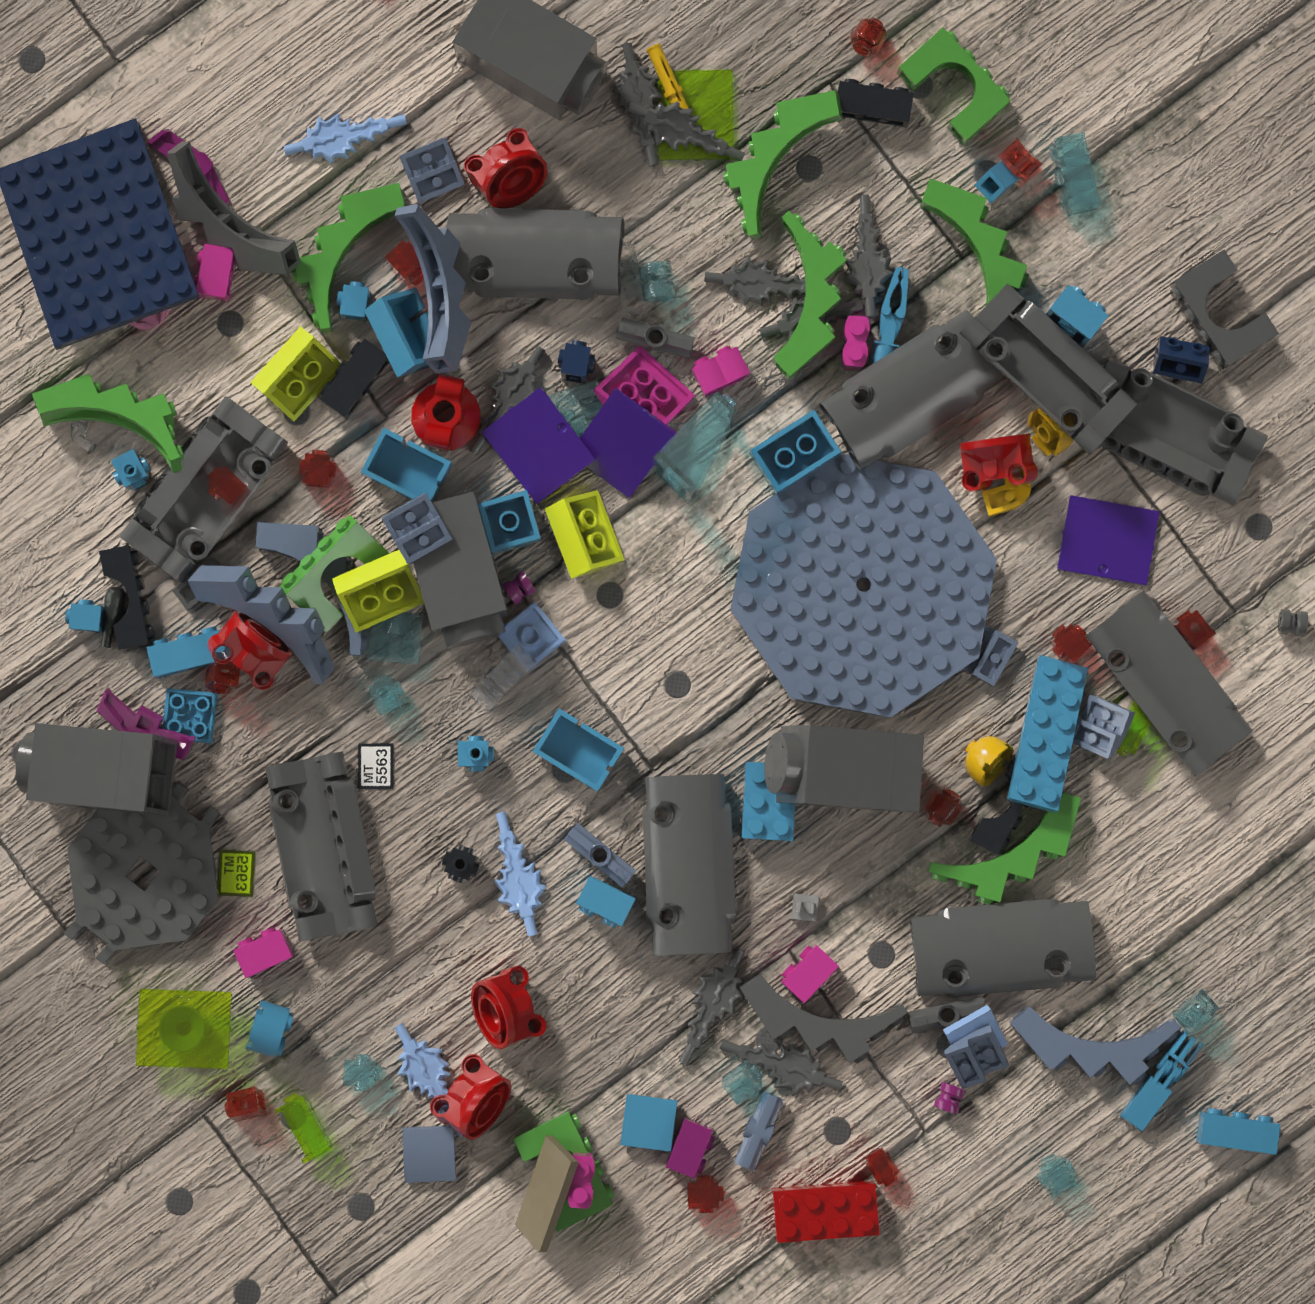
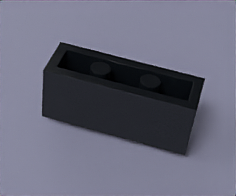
[837,79,914,128]
[320,338,389,420]

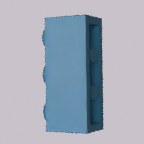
[146,626,226,678]
[1196,1108,1281,1155]

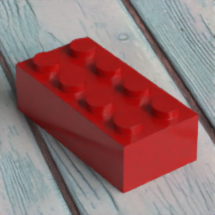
[772,1180,880,1243]

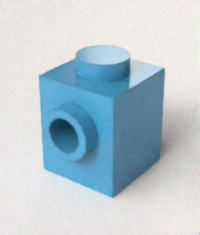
[975,160,1020,203]
[337,282,371,321]
[65,599,104,633]

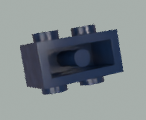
[1153,336,1209,384]
[558,340,596,384]

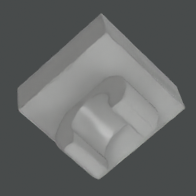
[791,893,819,921]

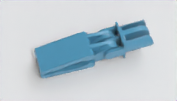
[870,267,909,365]
[1120,1029,1204,1132]

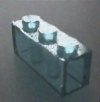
[1049,132,1100,216]

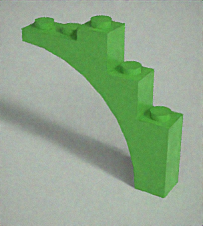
[724,90,843,240]
[920,178,1029,305]
[291,183,405,334]
[772,211,847,381]
[32,374,185,473]
[927,793,1081,905]

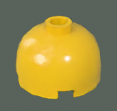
[1027,408,1075,456]
[965,736,1014,787]

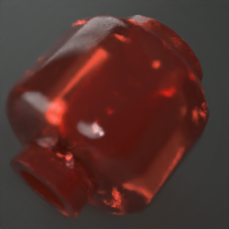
[850,18,887,56]
[925,788,963,827]

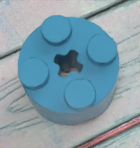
[245,1000,293,1058]

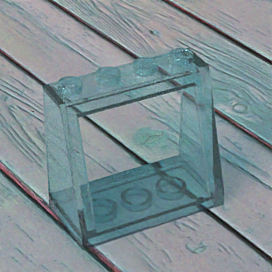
[653,391,736,504]

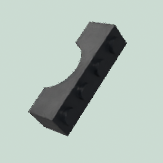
[99,545,155,652]
[968,752,1029,855]

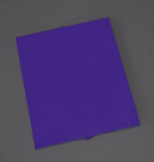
[482,387,596,504]
[580,388,677,498]
[1057,495,1159,586]

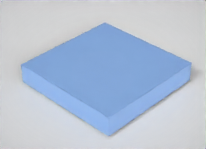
[498,601,566,672]
[943,1005,1008,1048]

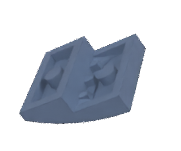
[399,137,465,203]
[381,492,452,564]
[962,625,1018,686]
[1073,695,1135,759]
[944,1025,1009,1089]
[403,1125,456,1183]

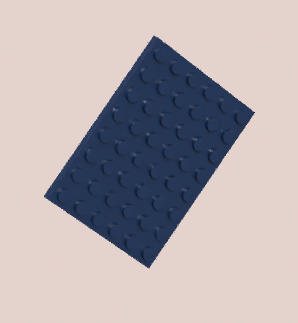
[0,118,200,350]

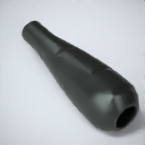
[101,587,126,648]

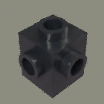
[442,845,480,883]

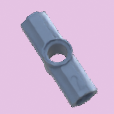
[564,822,636,888]
[734,1091,783,1171]

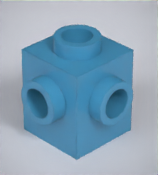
[111,449,151,491]
[458,736,494,772]

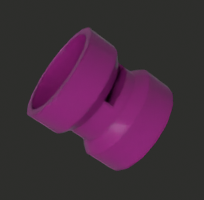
[502,570,536,605]
[933,1082,966,1115]

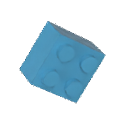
[478,490,541,555]
[576,875,636,928]

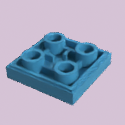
[162,688,218,744]
[620,1093,677,1152]

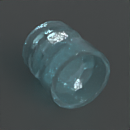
[639,260,676,302]

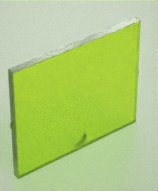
[657,69,734,161]
[136,988,232,1069]

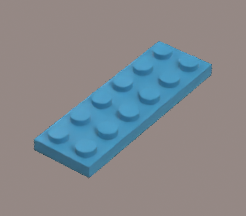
[1007,655,1088,813]

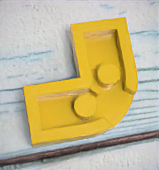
[982,467,1031,517]

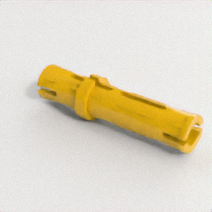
[646,43,689,109]

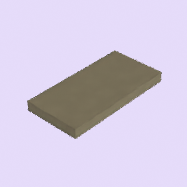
[515,1135,579,1252]

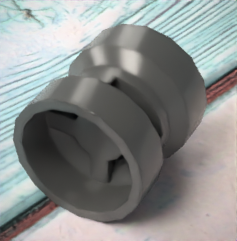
[1277,609,1308,637]

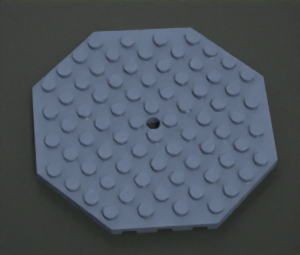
[730,454,997,718]

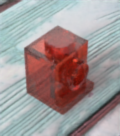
[999,139,1042,181]
[1174,609,1216,650]
[204,661,240,694]
[224,1086,267,1122]

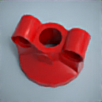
[464,128,548,209]
[411,373,481,451]
[959,433,1038,492]
[207,611,292,690]
[471,966,546,1049]
[430,1054,512,1140]

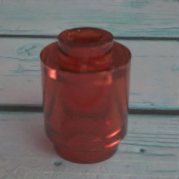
[865,1146,900,1187]

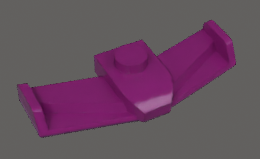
[148,129,232,206]
[96,688,196,760]

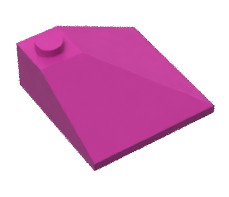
[593,346,695,426]

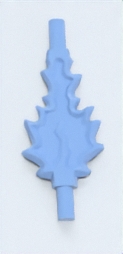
[284,114,407,164]
[495,812,546,937]
[394,1023,462,1137]

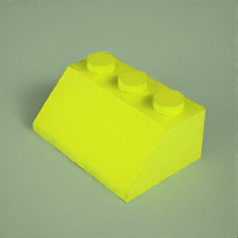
[250,326,341,421]
[545,490,625,579]
[332,550,424,633]

